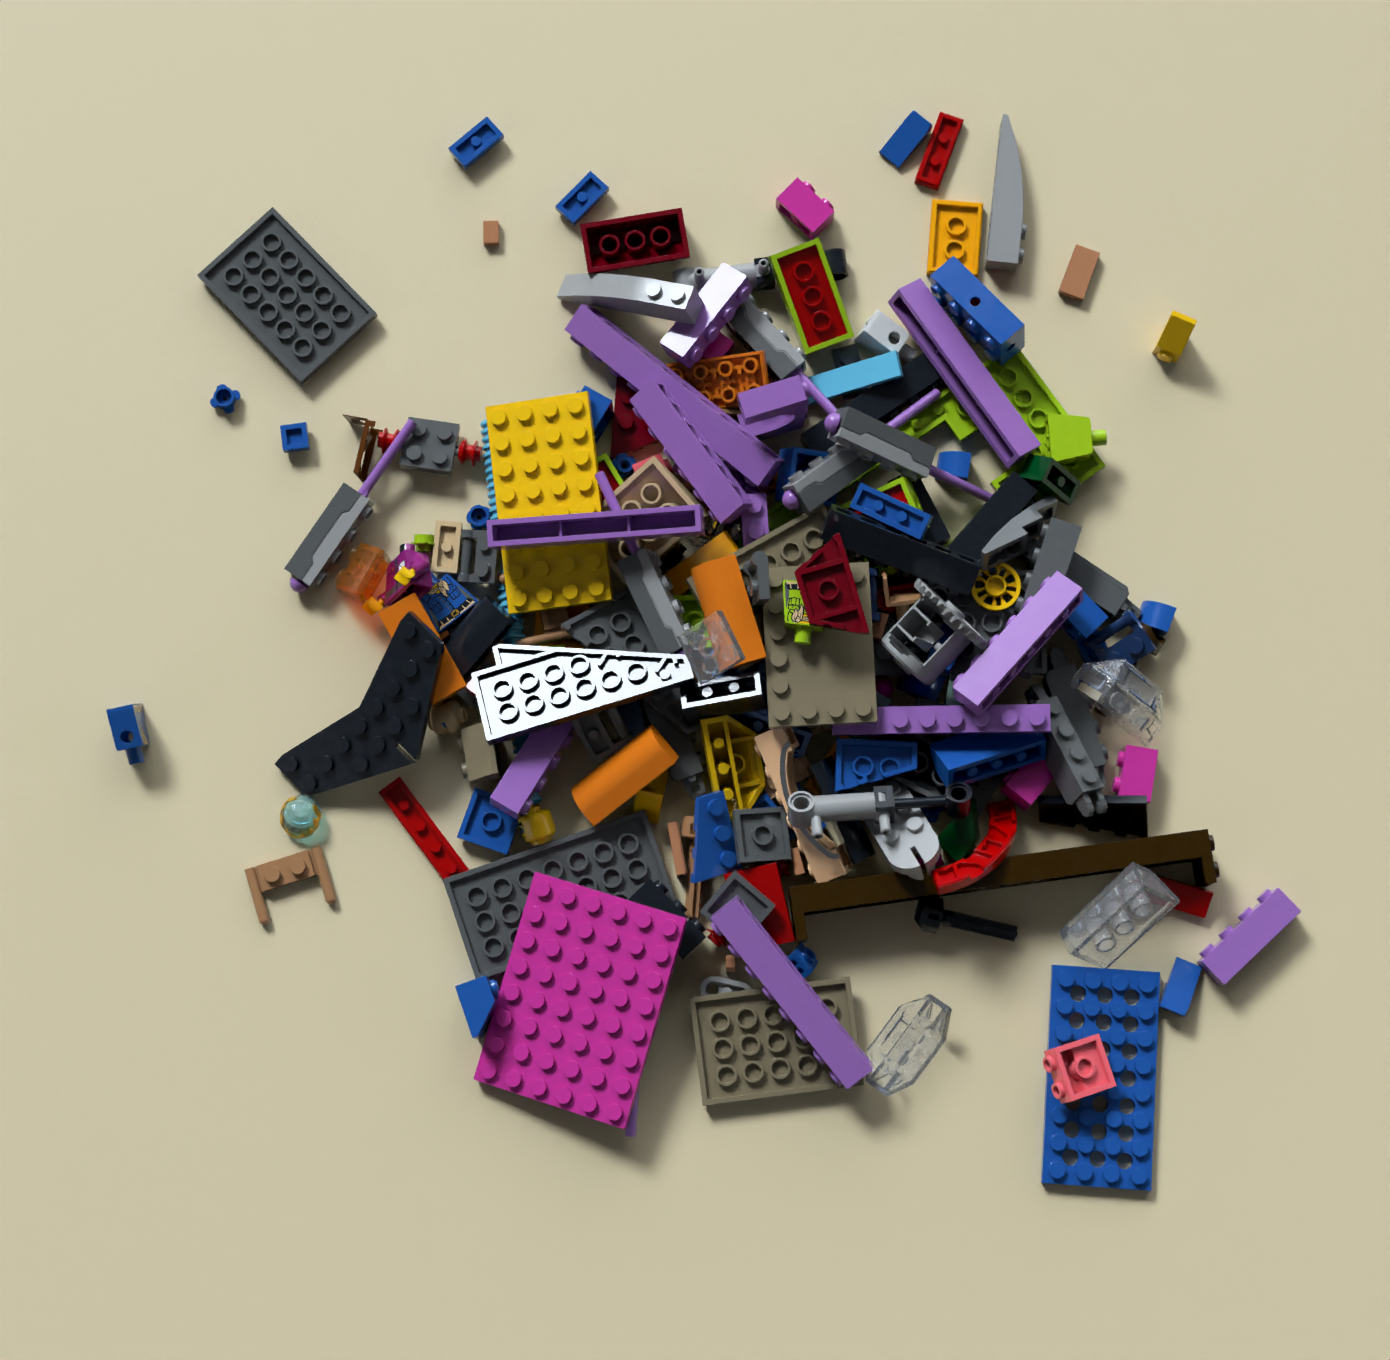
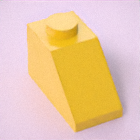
[1152,310,1197,363]

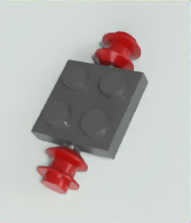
[377,417,483,476]

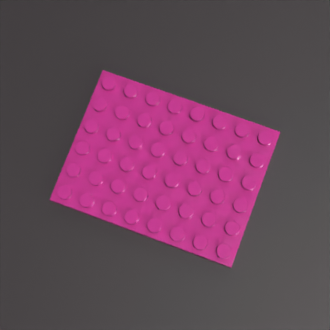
[473,872,688,1129]

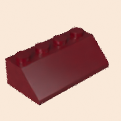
[580,208,690,275]

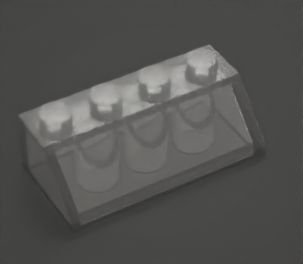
[1059,862,1180,968]

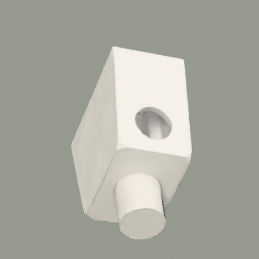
[854,309,917,363]

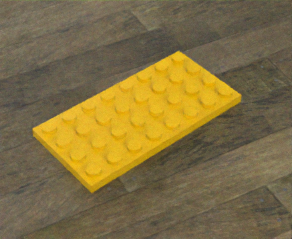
[485,391,614,615]

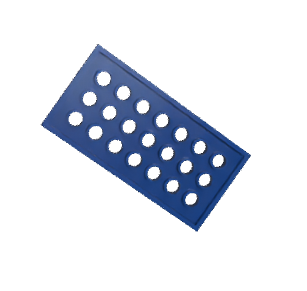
[1041,965,1160,1191]

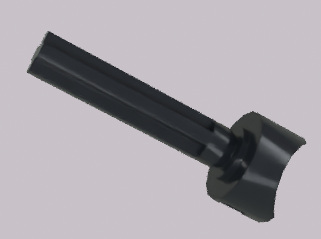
[914,896,1018,942]

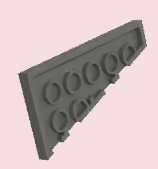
[561,588,701,737]

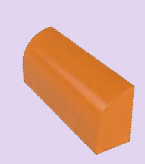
[690,554,767,672]
[378,592,467,706]
[571,724,679,826]

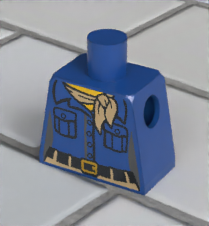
[420,572,478,634]
[106,703,149,765]

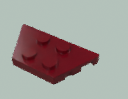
[610,376,660,460]
[794,533,869,635]

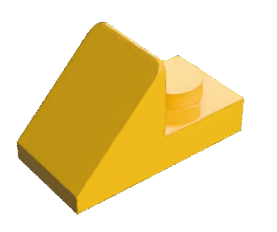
[633,771,669,824]

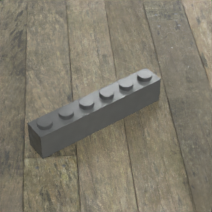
[1014,517,1082,680]

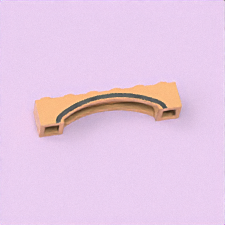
[754,728,853,883]

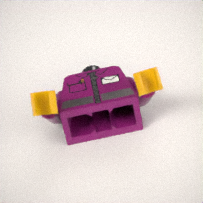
[362,543,433,616]

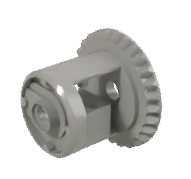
[881,578,989,685]

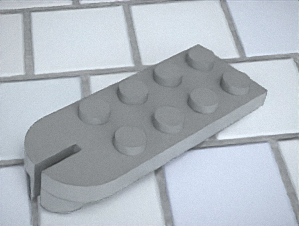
[848,778,941,880]

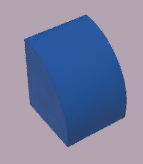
[935,451,972,481]
[1137,601,1177,637]

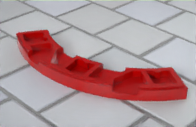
[931,799,1017,895]

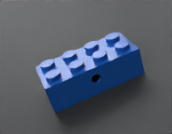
[930,256,1025,366]

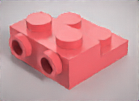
[1043,1034,1117,1104]

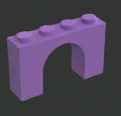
[737,375,810,440]

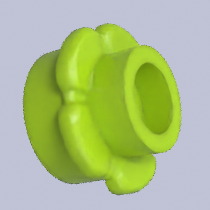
[411,534,435,552]

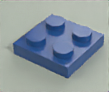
[457,787,523,856]

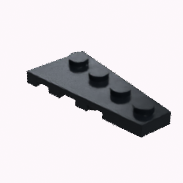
[1038,795,1148,838]

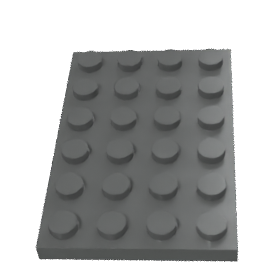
[197,207,378,385]

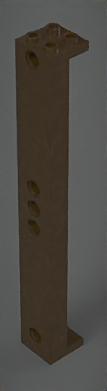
[788,829,1219,944]

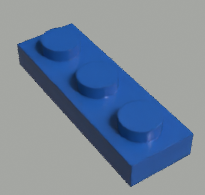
[849,482,933,540]

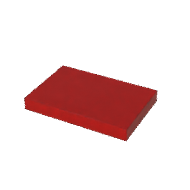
[724,862,795,945]

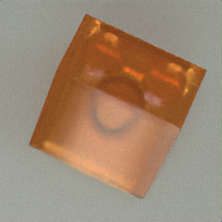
[335,542,392,605]

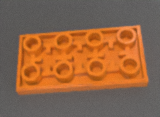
[665,350,769,409]

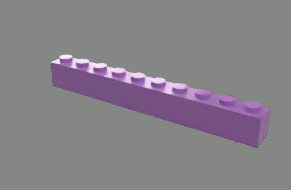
[564,304,785,487]

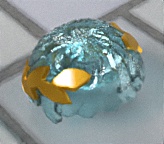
[280,794,322,839]

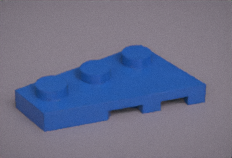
[834,738,917,793]
[690,790,742,884]

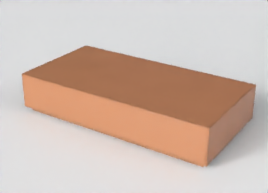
[1058,244,1100,302]
[667,821,687,878]

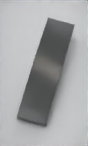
[980,494,1058,572]

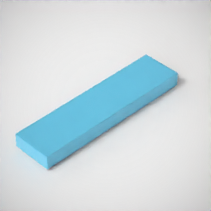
[807,350,904,406]

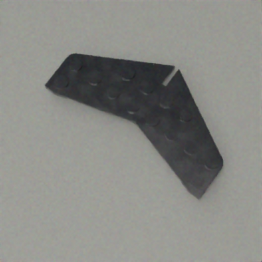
[275,611,445,796]

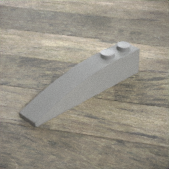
[984,114,1027,272]
[557,273,704,325]

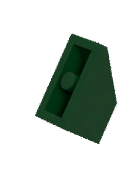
[1019,454,1081,505]
[938,798,980,861]

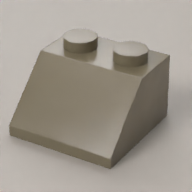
[457,722,502,785]

